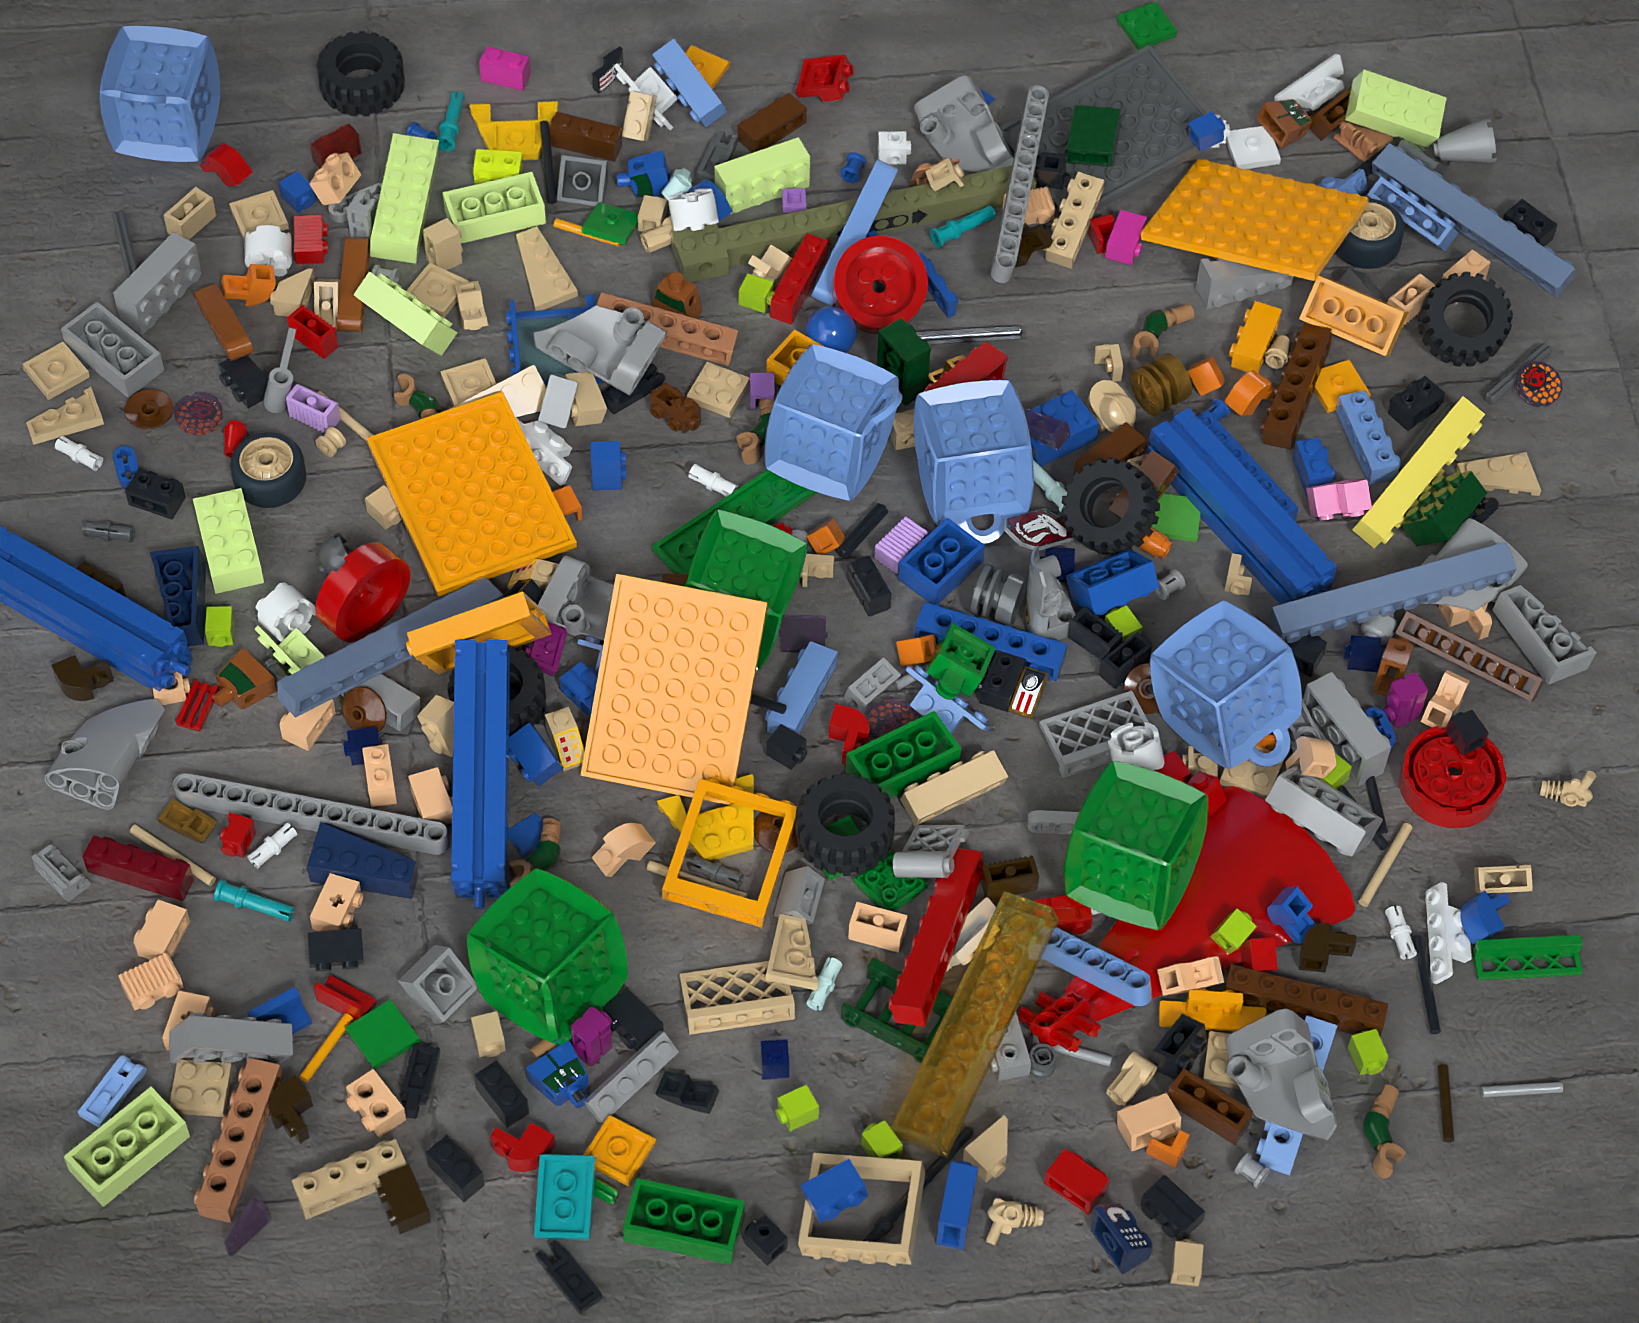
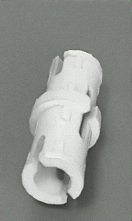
[55,436,103,471]
[688,464,738,497]
[247,823,298,869]
[1385,906,1417,960]

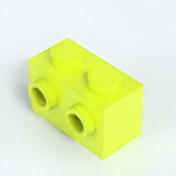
[473,149,523,185]

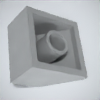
[398,945,478,1023]

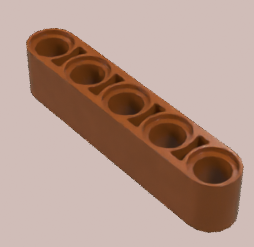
[337,237,370,332]
[193,283,254,361]

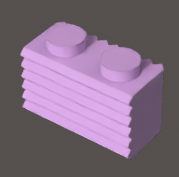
[286,384,341,433]
[874,516,929,574]

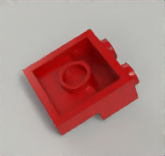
[796,54,854,102]

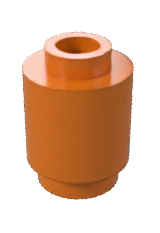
[1137,527,1173,559]

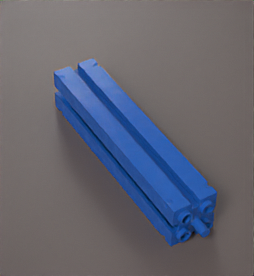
[1147,408,1337,605]
[0,526,193,692]
[451,639,510,909]

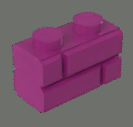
[1383,672,1428,729]
[571,1007,613,1067]

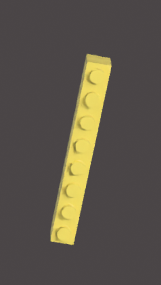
[1352,396,1485,549]

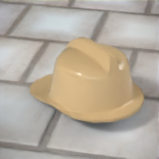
[1089,380,1136,433]

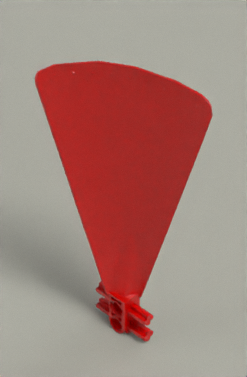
[1017,786,1355,1052]

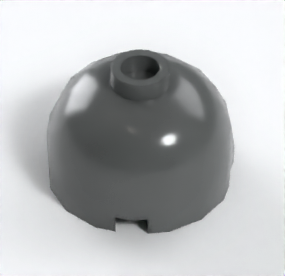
[317,532,353,577]

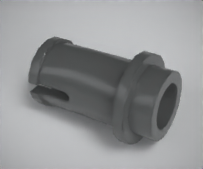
[263,659,287,688]

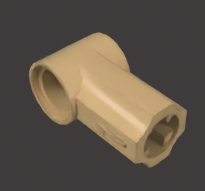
[640,216,674,253]
[1106,1051,1157,1106]

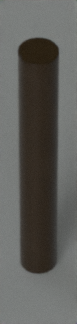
[1437,1064,1454,1142]

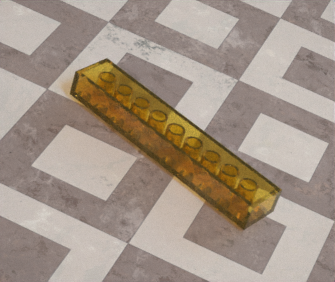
[891,891,1059,1158]

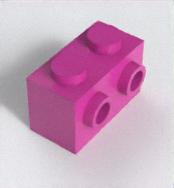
[479,46,531,91]
[1105,210,1147,265]

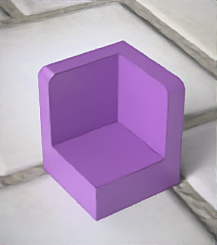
[782,188,806,213]
[750,373,775,409]

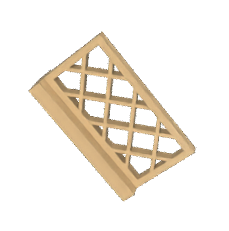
[679,961,795,1035]

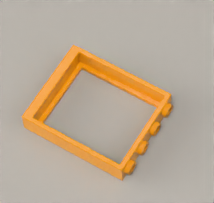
[406,592,552,675]
[662,778,798,928]

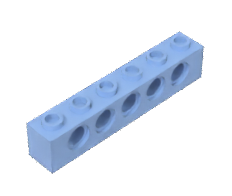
[1256,1015,1337,1175]

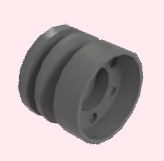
[970,564,1028,626]

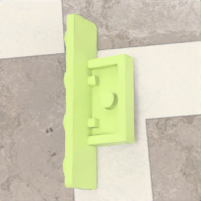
[255,626,325,674]

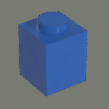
[1188,111,1226,152]
[279,171,316,213]

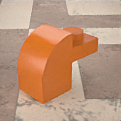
[221,264,276,306]
[1224,370,1275,416]

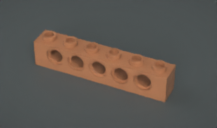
[597,292,738,366]
[194,1058,283,1223]

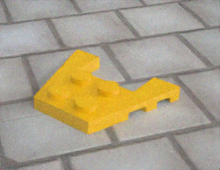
[470,102,559,160]
[657,774,754,861]

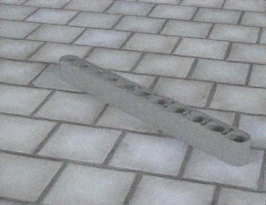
[991,85,1049,283]
[173,773,449,855]

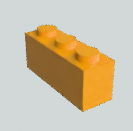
[1229,301,1282,373]

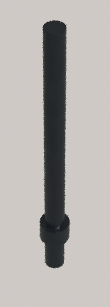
[863,1127,974,1242]

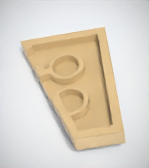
[26,387,104,445]
[1456,452,1541,496]
[765,914,819,991]

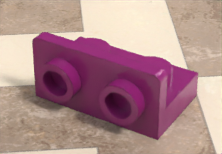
[523,622,567,676]

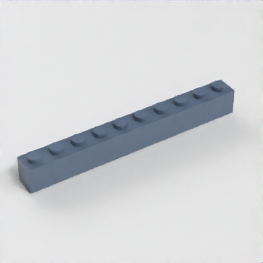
[1372,143,1575,298]
[1269,542,1517,643]
[278,578,503,718]

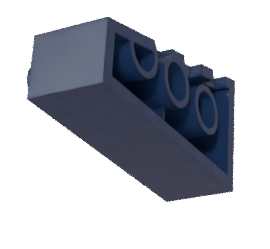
[150,546,206,647]
[307,822,418,899]

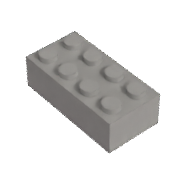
[113,232,202,335]
[61,302,165,398]
[1303,672,1391,786]
[1265,764,1383,857]

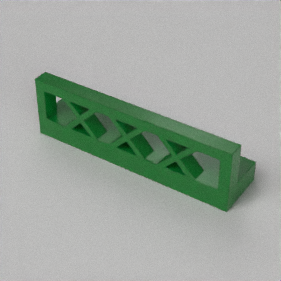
[1472,935,1583,981]

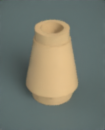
[1265,335,1290,369]

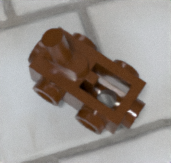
[649,382,701,434]

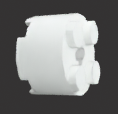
[668,188,719,231]
[245,225,292,276]
[256,582,316,642]
[1108,722,1165,771]

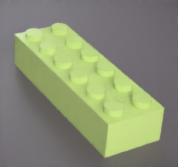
[370,133,439,264]

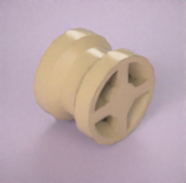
[315,427,346,457]

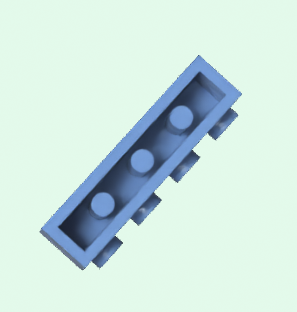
[652,39,727,128]
[1367,177,1458,252]
[1336,390,1401,485]
[765,641,838,734]

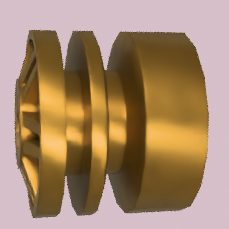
[1130,353,1192,416]

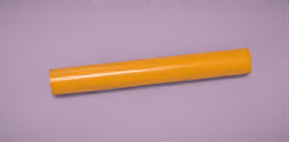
[553,218,620,246]
[299,1013,353,1083]

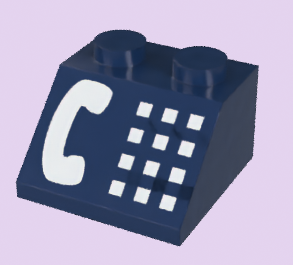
[1091,1203,1152,1275]

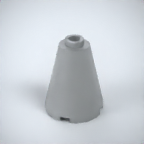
[1433,117,1497,163]

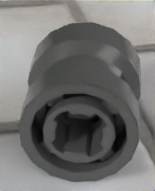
[1029,1043,1057,1080]

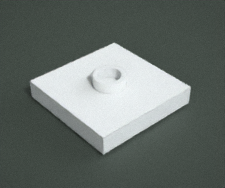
[1225,126,1281,169]

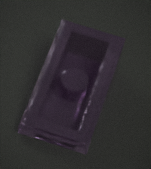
[1025,409,1070,450]
[224,1196,272,1257]

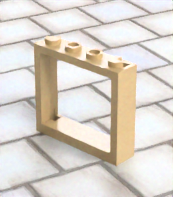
[798,1153,925,1266]

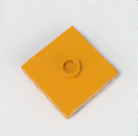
[685,45,730,89]
[1314,360,1371,413]
[583,1115,657,1187]

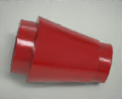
[224,420,248,458]

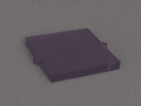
[779,615,828,653]

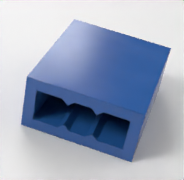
[936,1161,978,1250]

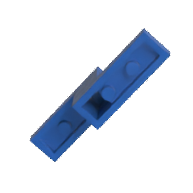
[867,230,958,318]

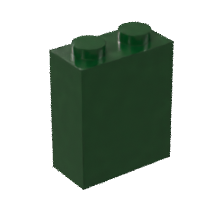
[1067,105,1121,167]

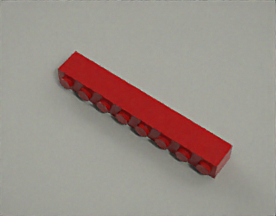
[889,848,984,1026]

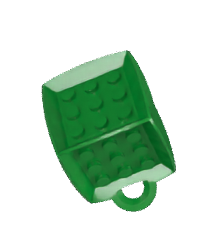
[685,510,808,670]
[1062,761,1208,930]
[467,868,628,1045]

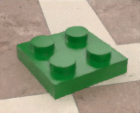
[1116,1,1177,51]

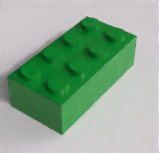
[846,711,961,799]
[623,1178,745,1265]

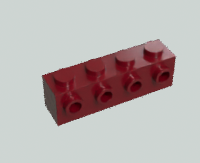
[82,835,194,902]

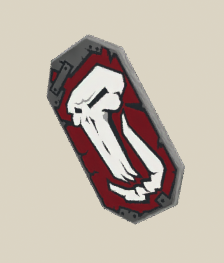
[1004,508,1075,551]

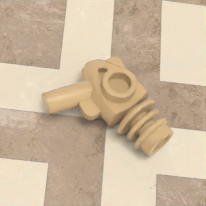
[1540,771,1596,807]
[985,1198,1044,1246]

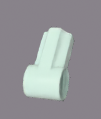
[662,168,692,201]

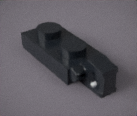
[401,1044,441,1119]

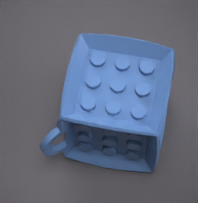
[100,26,220,162]
[765,344,903,501]
[914,380,1034,543]
[1150,601,1302,769]

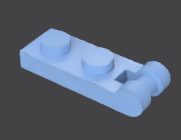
[78,1055,147,1128]

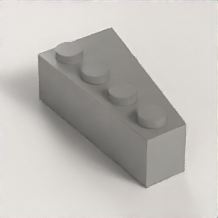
[1195,258,1293,309]
[1492,585,1597,685]
[169,1013,293,1063]

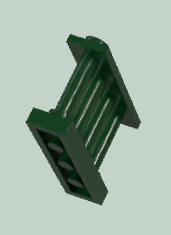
[841,958,966,1067]

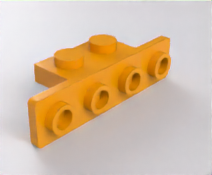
[1159,988,1266,1032]

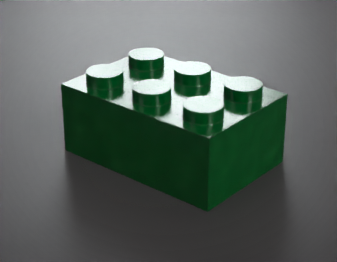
[877,318,931,406]
[1400,471,1487,547]

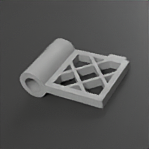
[263,328,296,413]
[893,825,969,878]

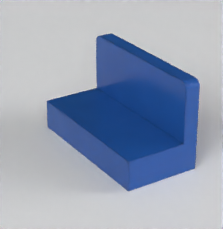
[247,987,312,1034]

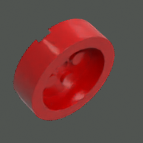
[832,236,928,334]
[315,542,411,643]
[1399,726,1507,828]

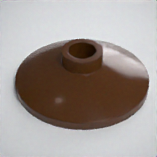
[125,389,173,429]
[1124,664,1160,714]
[342,686,387,736]
[754,812,798,852]

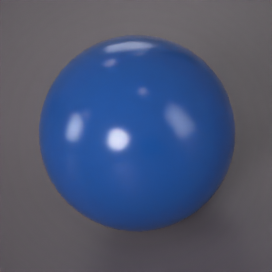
[805,306,857,353]

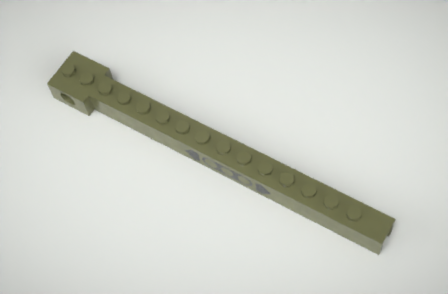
[671,165,1036,283]

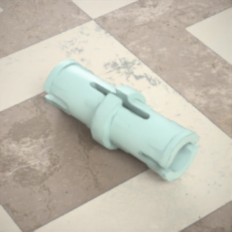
[806,957,842,1011]

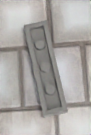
[583,1031,679,1123]

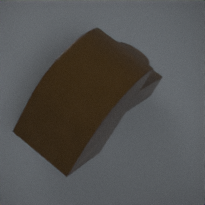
[1014,223,1053,268]
[51,655,114,701]
[1299,923,1356,973]
[269,1075,313,1144]

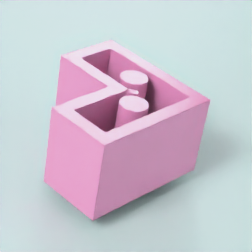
[1306,479,1372,521]

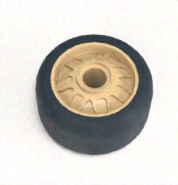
[1336,198,1404,269]
[230,432,306,508]

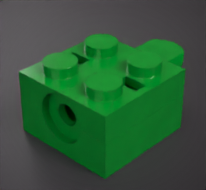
[926,623,996,700]

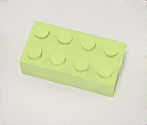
[1345,70,1446,148]
[715,137,810,214]
[443,172,546,244]
[354,272,458,356]
[193,488,264,594]
[64,1087,190,1207]

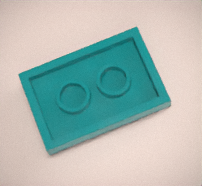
[534,1155,596,1241]

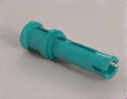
[436,91,465,152]
[929,205,996,248]
[214,879,295,923]

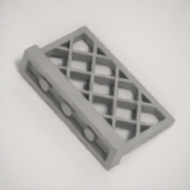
[1039,691,1149,778]

